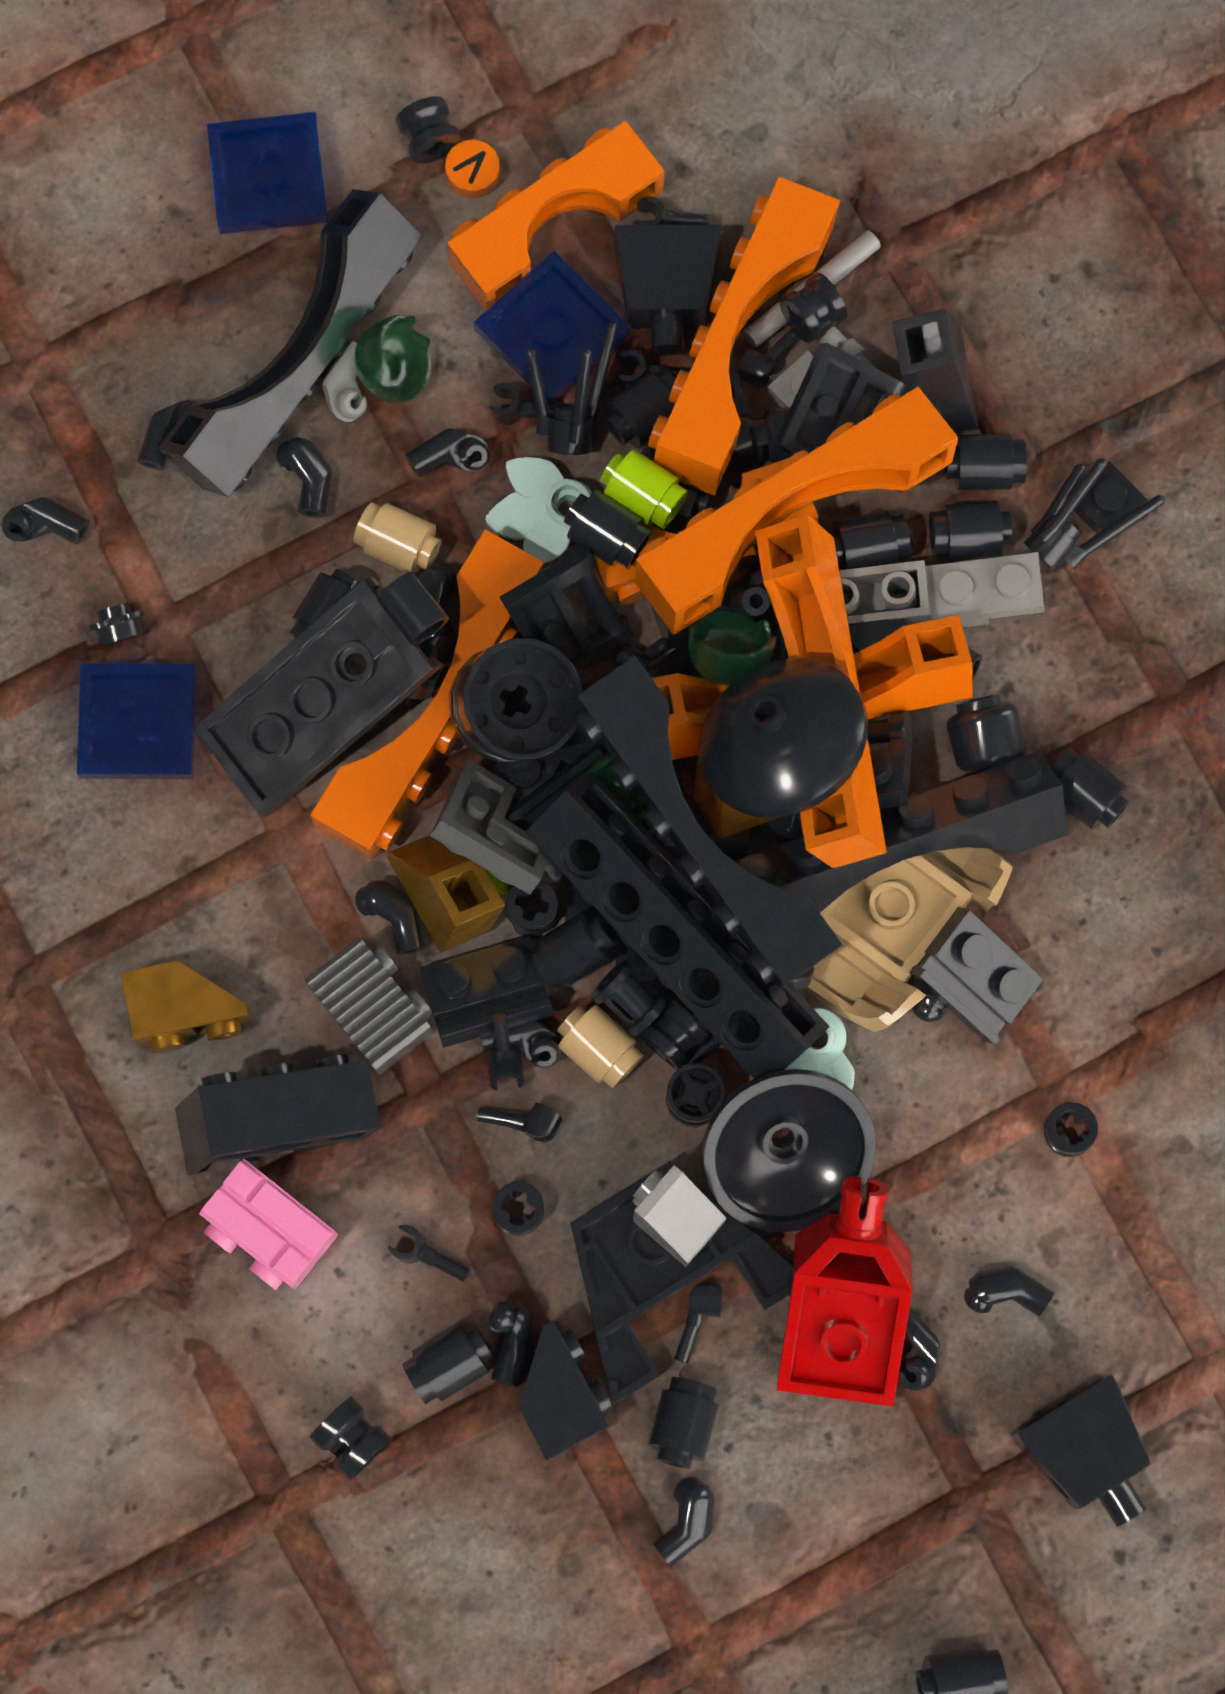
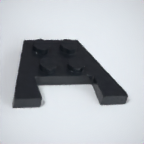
[570,1162,793,1404]

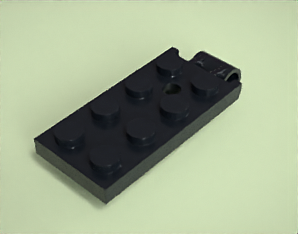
[193,572,449,817]

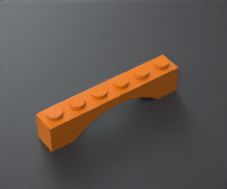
[648,176,840,496]
[635,387,958,635]
[755,514,887,868]
[310,529,544,861]
[652,615,973,760]

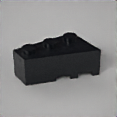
[175,1054,381,1176]

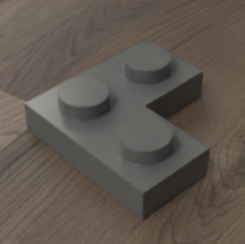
[430,759,548,895]

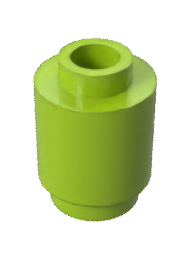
[600,449,688,529]

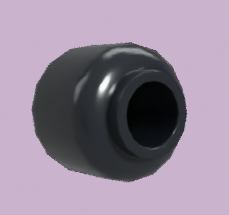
[947,694,1026,773]

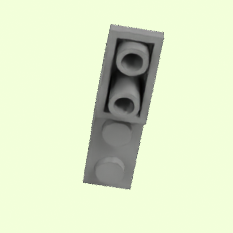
[839,552,1045,627]

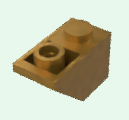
[387,835,505,953]
[120,960,254,1053]

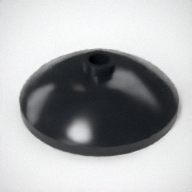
[698,658,868,818]
[702,1069,876,1232]

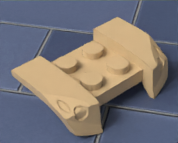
[804,792,1013,1032]

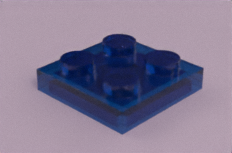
[207,112,329,234]
[474,251,630,406]
[77,663,196,779]

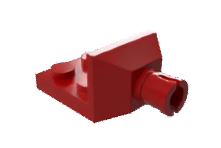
[777,1177,913,1407]

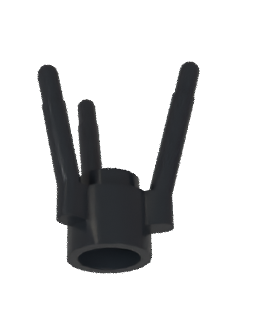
[526,321,618,455]
[1023,458,1165,572]

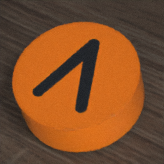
[445,140,500,198]

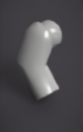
[322,340,370,422]

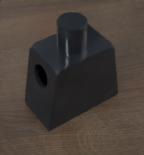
[614,225,720,356]
[1010,1374,1151,1527]

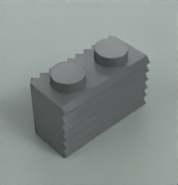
[305,937,433,1076]

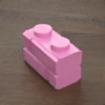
[199,1159,338,1290]

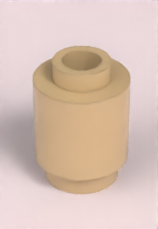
[353,502,441,574]
[557,1004,644,1089]

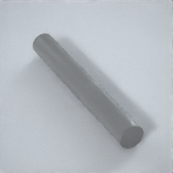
[742,230,881,348]

